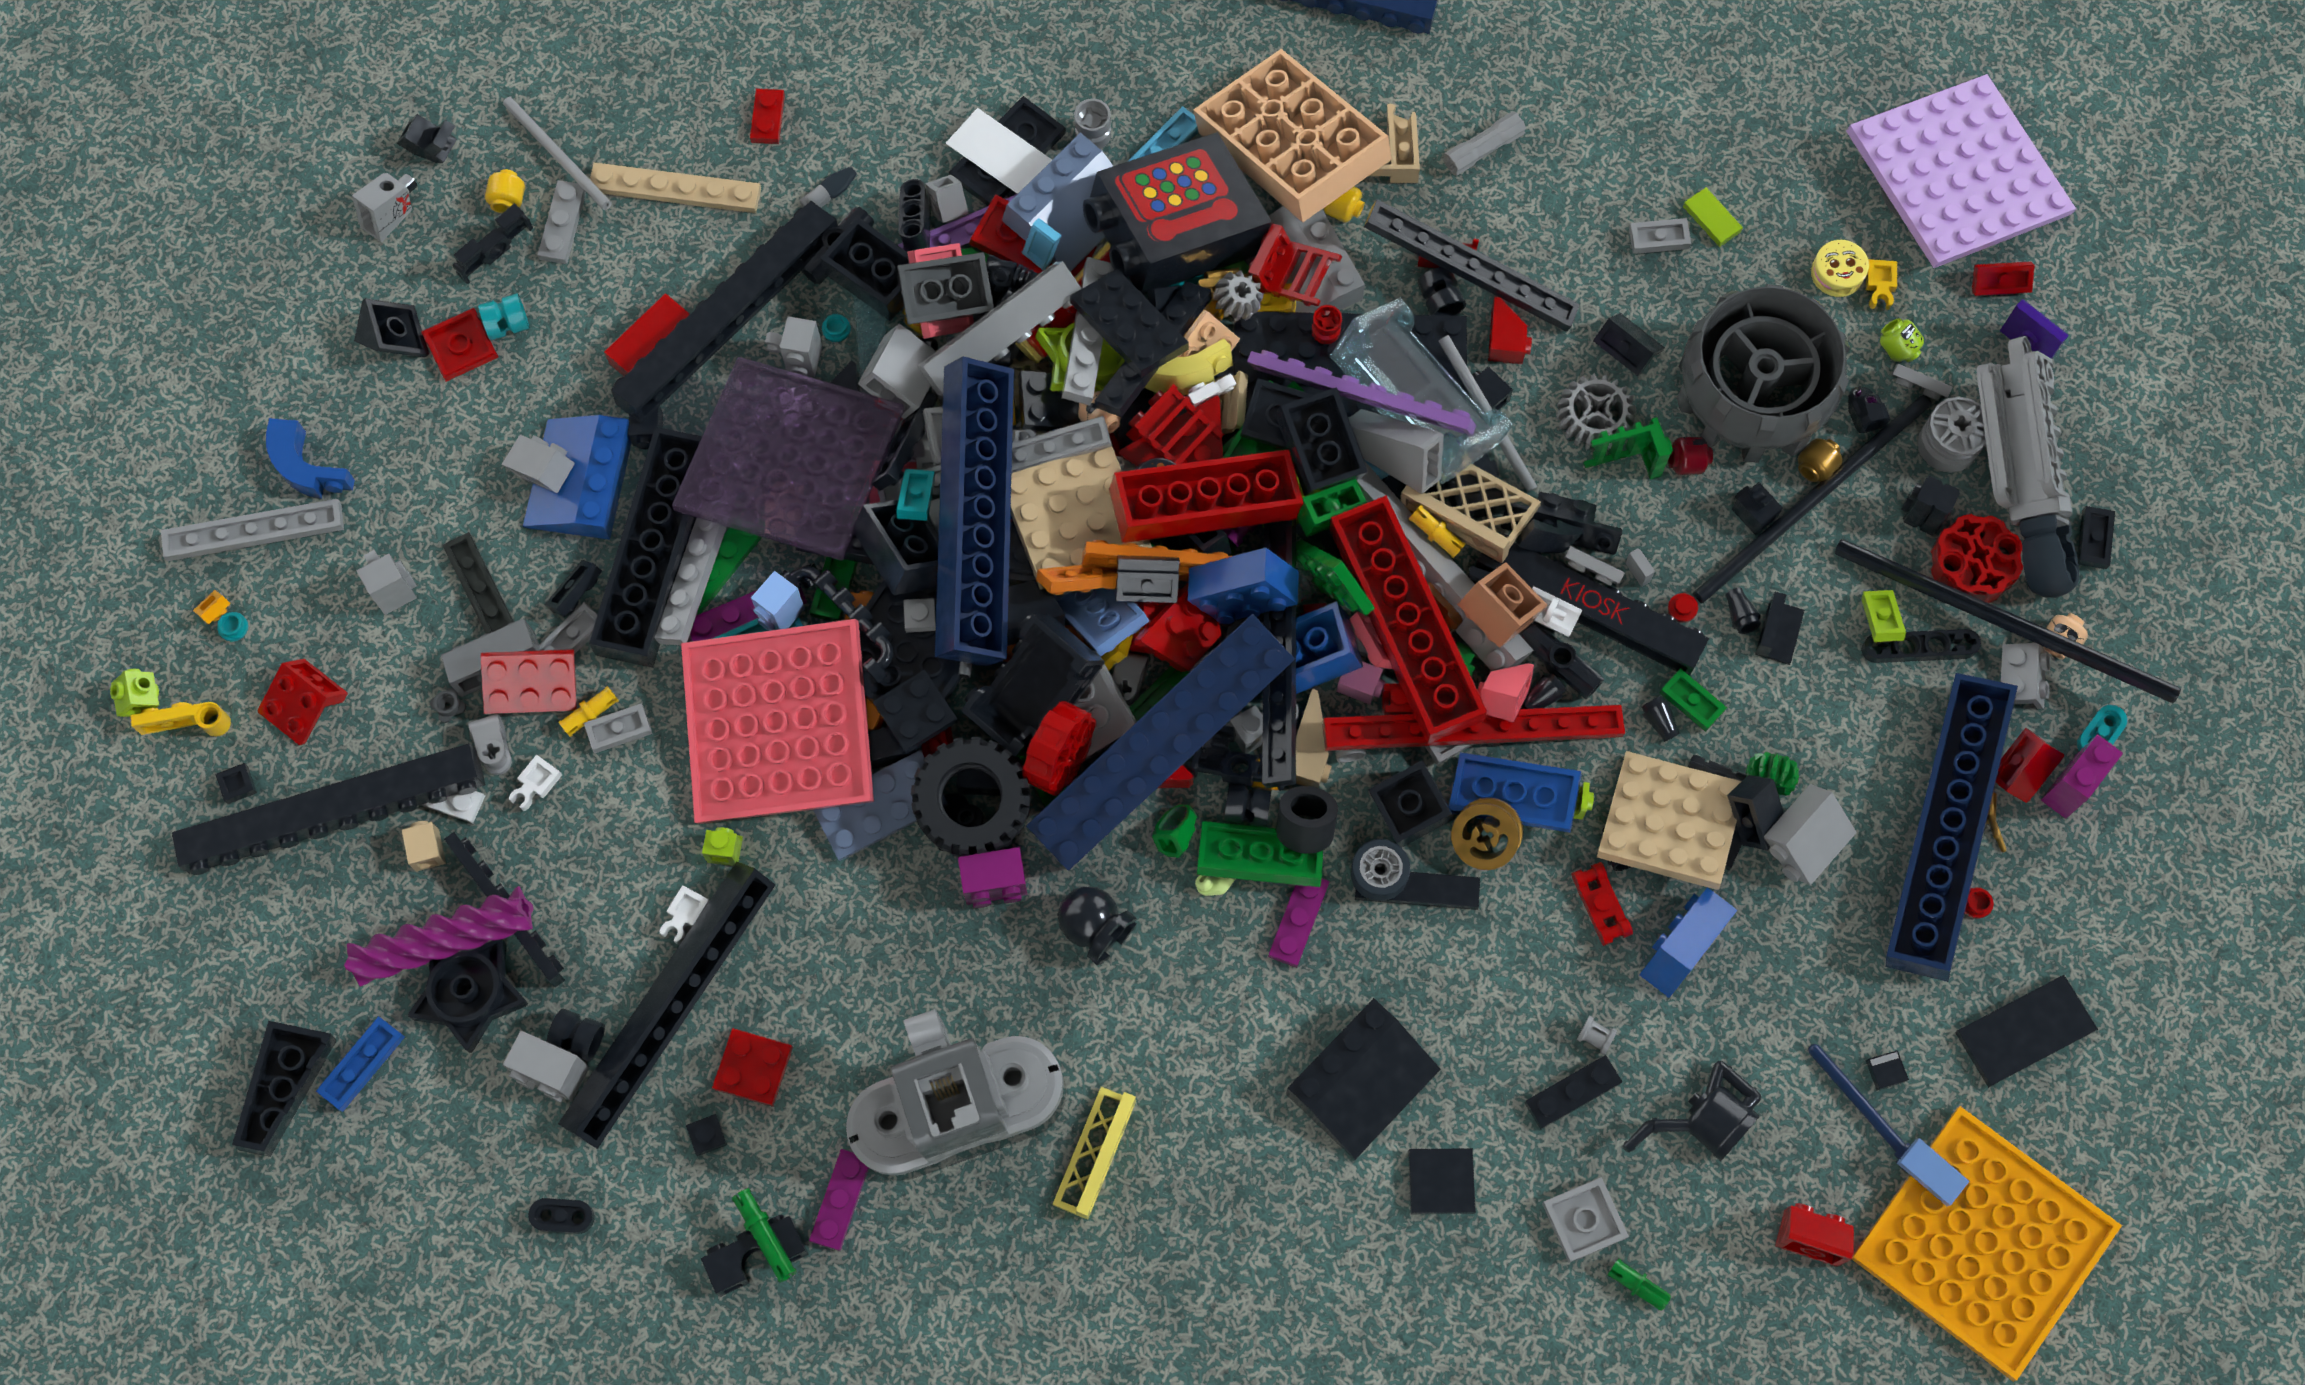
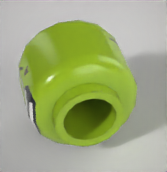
[1880,318,1924,362]

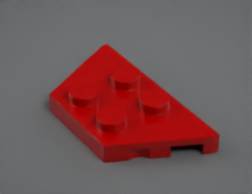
[1118,395,1223,466]
[1133,583,1222,672]

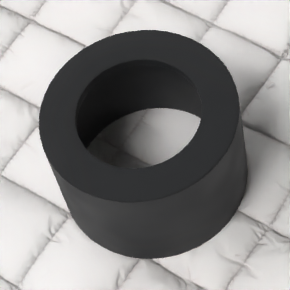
[1276,786,1338,854]

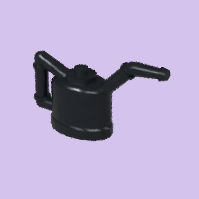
[1622,1061,1761,1162]

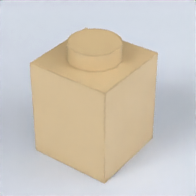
[402,821,446,872]

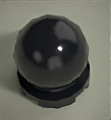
[1057,887,1137,966]

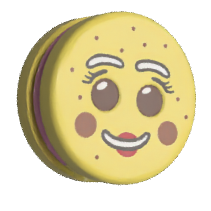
[1811,240,1869,297]

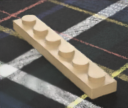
[590,163,761,213]

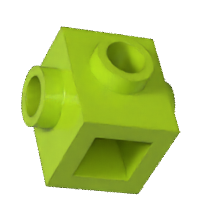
[110,669,159,717]

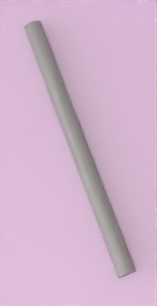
[503,97,612,210]
[1439,335,1538,493]

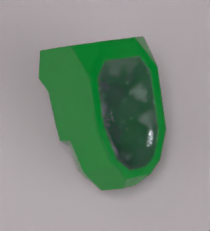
[1152,804,1197,858]

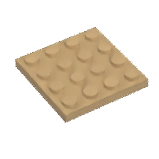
[1011,446,1152,590]
[1597,751,1742,890]

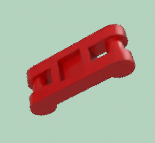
[1571,862,1633,946]

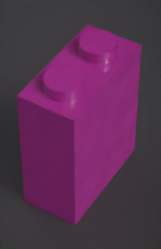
[2041,734,2123,819]

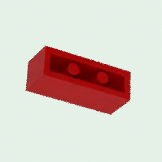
[604,293,690,376]

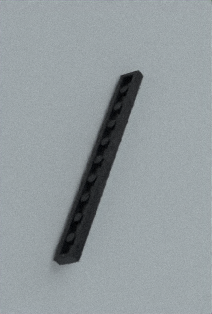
[1262,519,1296,789]

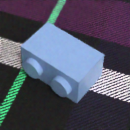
[751,571,805,631]

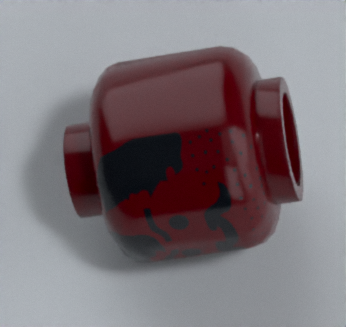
[1667,437,1713,475]

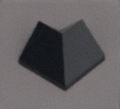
[354,298,429,357]

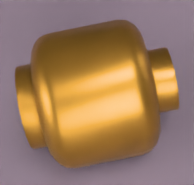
[1798,438,1842,482]

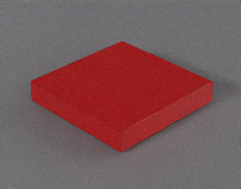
[421,308,499,382]

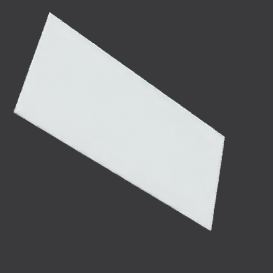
[946,108,1052,194]

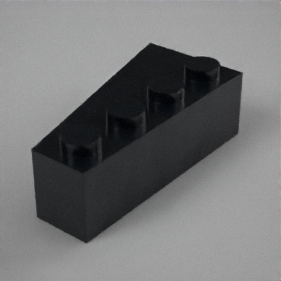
[232,1021,337,1157]

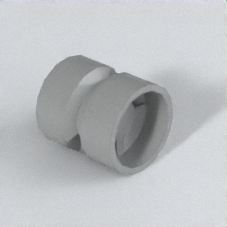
[1074,98,1111,149]

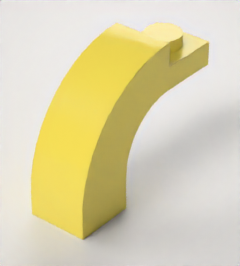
[1144,338,1233,395]

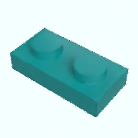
[897,469,935,521]

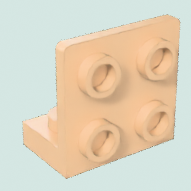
[1177,310,1240,357]

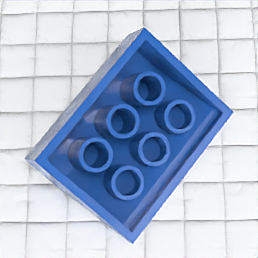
[523,415,632,540]

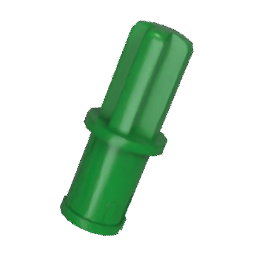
[1607,1258,1671,1311]

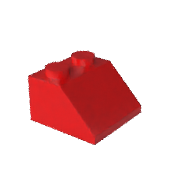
[1775,1203,1854,1267]

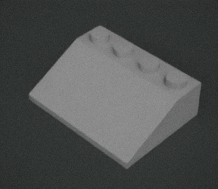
[1245,206,1365,313]

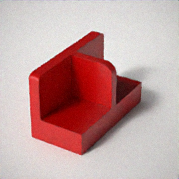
[1996,727,2064,803]

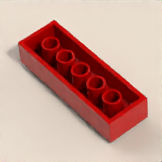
[1109,450,1303,543]

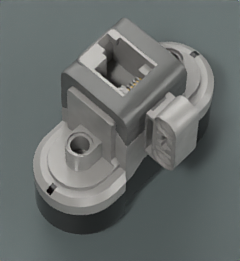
[846,1009,1066,1181]

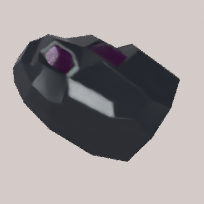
[1848,386,1890,433]

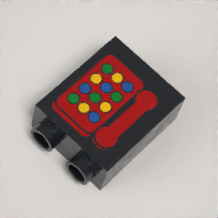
[1083,132,1272,295]

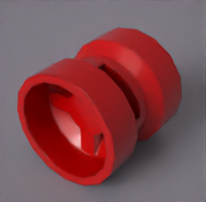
[1312,305,1342,344]

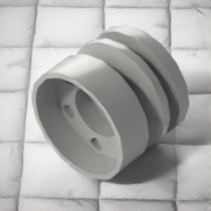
[1917,397,1986,473]

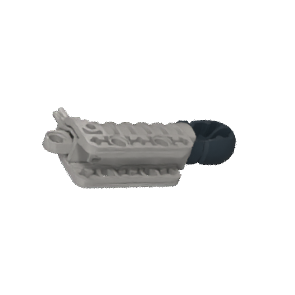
[1977,336,2079,598]

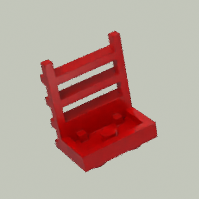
[1248,223,1342,307]
[1126,384,1224,464]

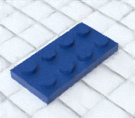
[1449,752,1582,833]

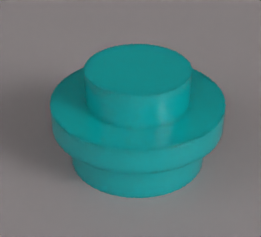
[822,314,851,342]
[217,612,249,642]

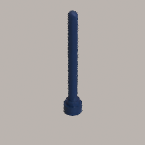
[1808,1044,1911,1172]

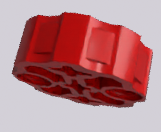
[1930,514,2024,603]
[1022,701,1096,796]

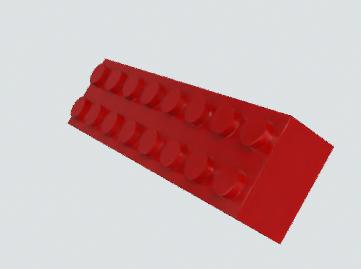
[1329,495,1487,744]

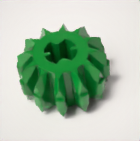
[1745,752,1799,797]

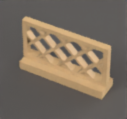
[1401,449,1541,563]

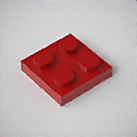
[712,1028,793,1107]

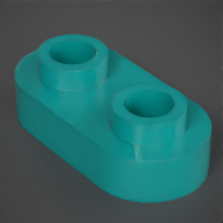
[2077,705,2127,751]

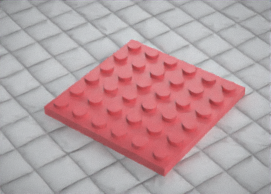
[681,619,874,824]

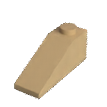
[1296,689,1332,788]

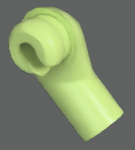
[1195,875,1236,896]

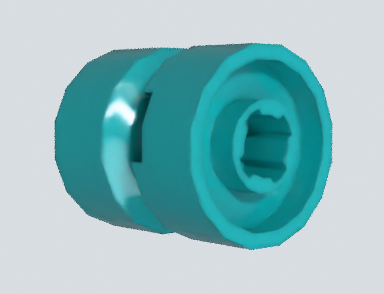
[478,293,530,341]

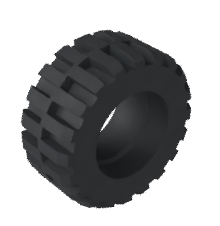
[911,737,1031,857]

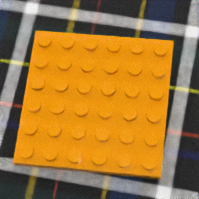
[1852,1106,2122,1382]

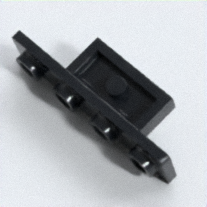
[1501,491,1623,555]

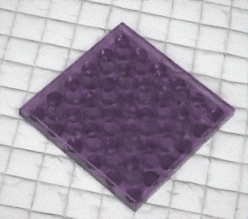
[672,357,904,561]

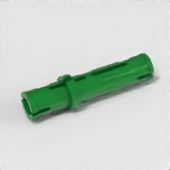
[731,1188,797,1283]

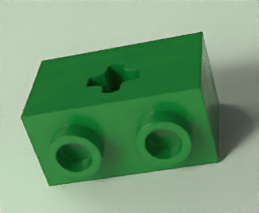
[1297,479,1367,537]

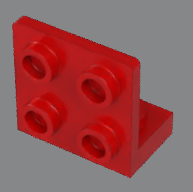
[257,659,348,745]

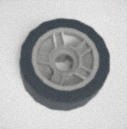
[1351,839,1410,901]

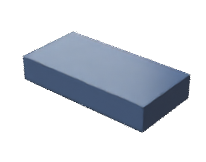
[1897,1138,1969,1206]

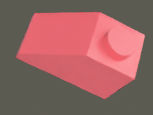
[1477,663,1534,722]

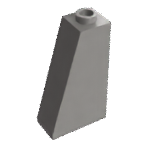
[1348,409,1444,494]

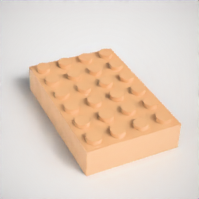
[1193,49,1392,222]

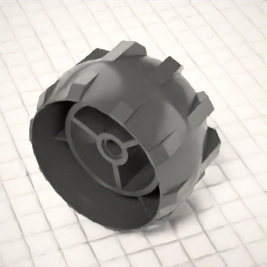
[1677,284,1850,463]

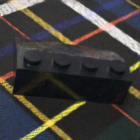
[1286,998,1441,1160]

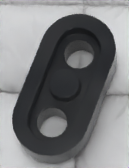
[528,1198,595,1234]

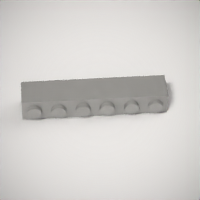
[917,261,1082,395]

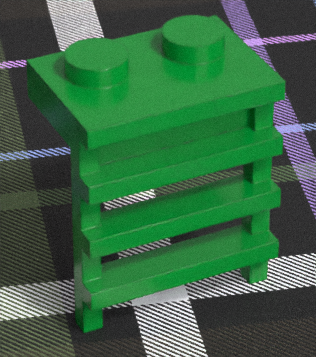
[1583,417,1672,479]

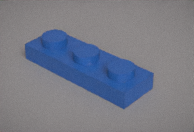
[316,1016,405,1112]

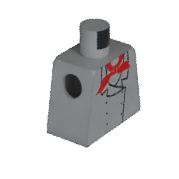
[352,173,417,243]

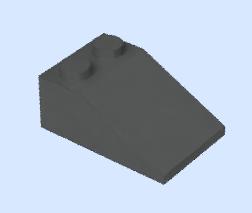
[897,252,994,325]

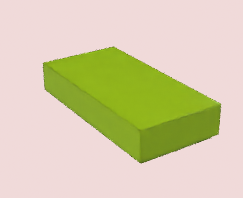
[1683,187,1743,247]

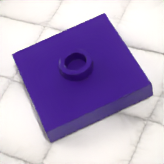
[2000,299,2068,359]

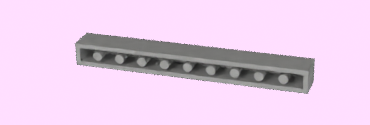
[1357,461,1534,671]

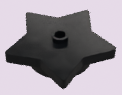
[408,939,528,1053]

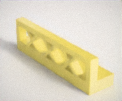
[1053,1087,1136,1220]

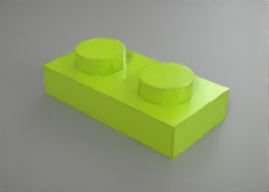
[1861,590,1906,642]

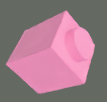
[1337,661,1385,704]

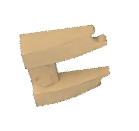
[1369,104,1420,183]

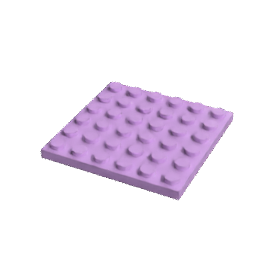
[1846,74,2076,268]

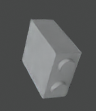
[858,323,936,419]
[1764,784,1857,885]

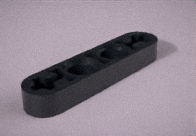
[1861,629,1981,663]

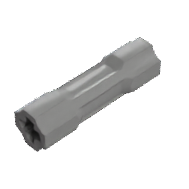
[1443,111,1526,176]

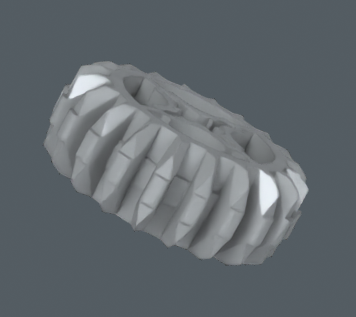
[1556,373,1636,451]

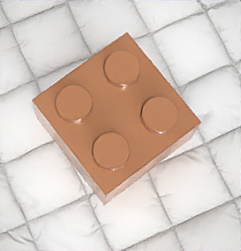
[1457,562,1548,648]

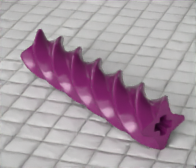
[344,886,534,987]

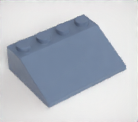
[1002,132,1113,272]

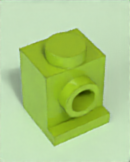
[702,827,743,866]

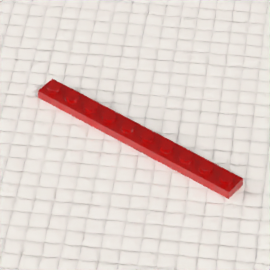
[1322,705,1625,751]

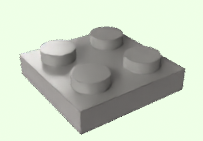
[1542,1177,1629,1263]

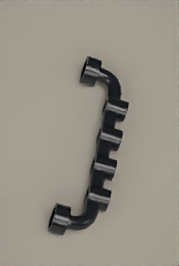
[780,566,893,683]

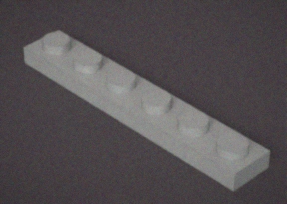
[1061,257,1114,406]
[655,486,738,645]
[161,499,344,561]

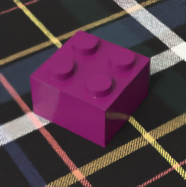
[958,847,1028,908]

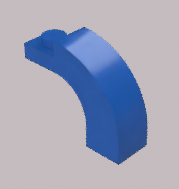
[266,418,355,499]

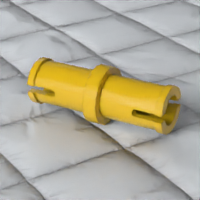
[1408,505,1466,558]
[558,686,619,737]

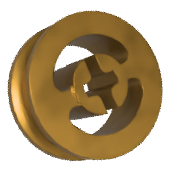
[1451,798,1523,870]

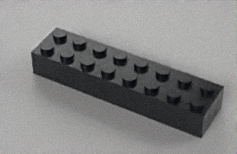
[589,427,718,668]

